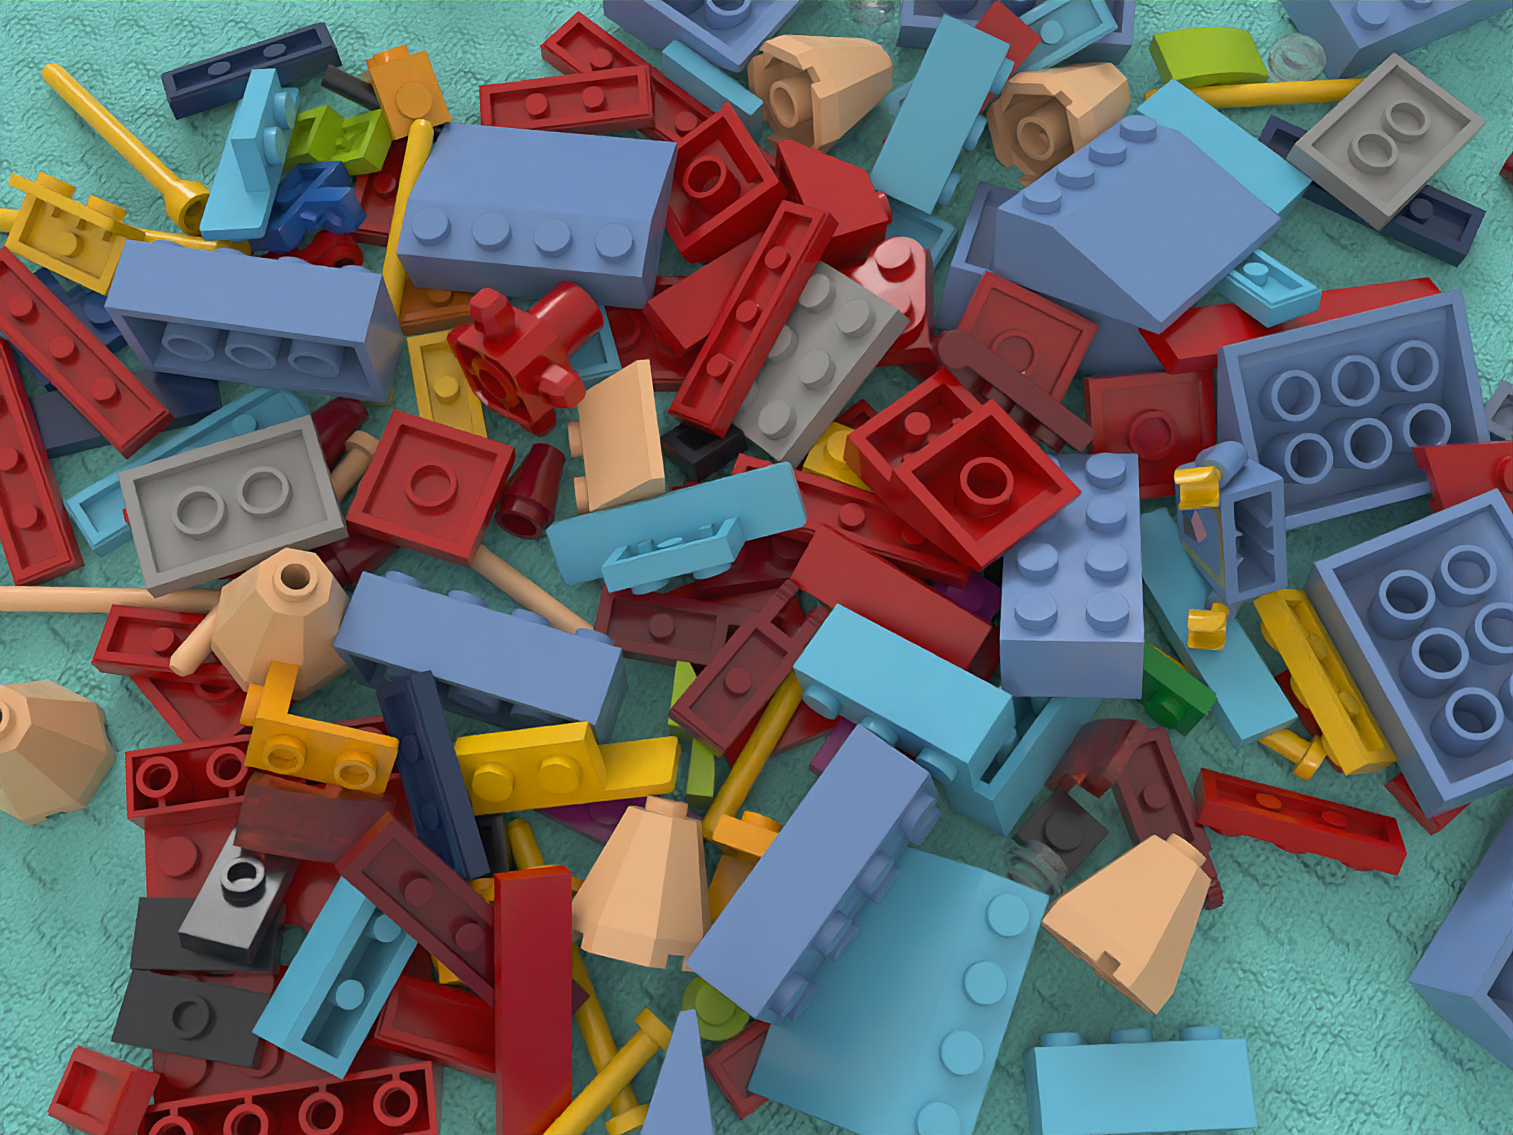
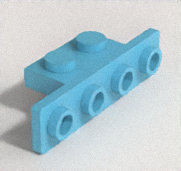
[199,68,301,242]
[546,462,808,594]

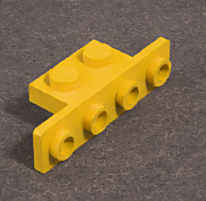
[454,721,681,816]

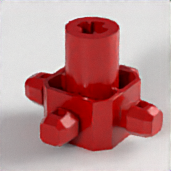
[446,280,604,437]

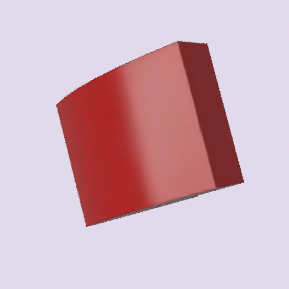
[843,367,1082,572]

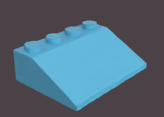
[746,846,1049,1135]

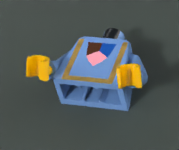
[1172,441,1288,650]

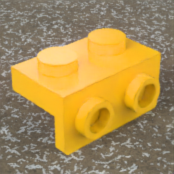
[4,171,147,296]

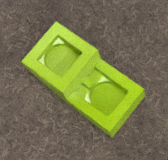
[1149,27,1270,89]
[282,105,393,175]
[668,661,715,811]

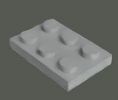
[1286,52,1487,231]
[732,260,910,469]
[117,414,349,599]

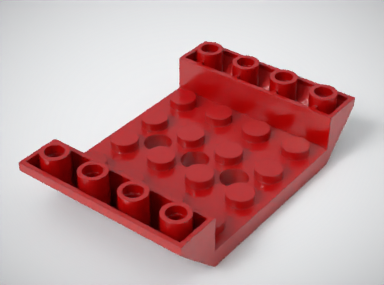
[125,715,444,1135]

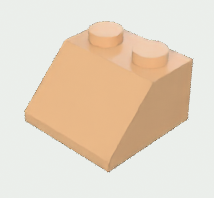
[567,359,666,515]

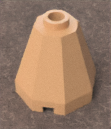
[747,35,894,154]
[986,62,1131,188]
[211,548,351,700]
[0,680,116,826]
[572,795,712,972]
[1040,833,1211,1015]

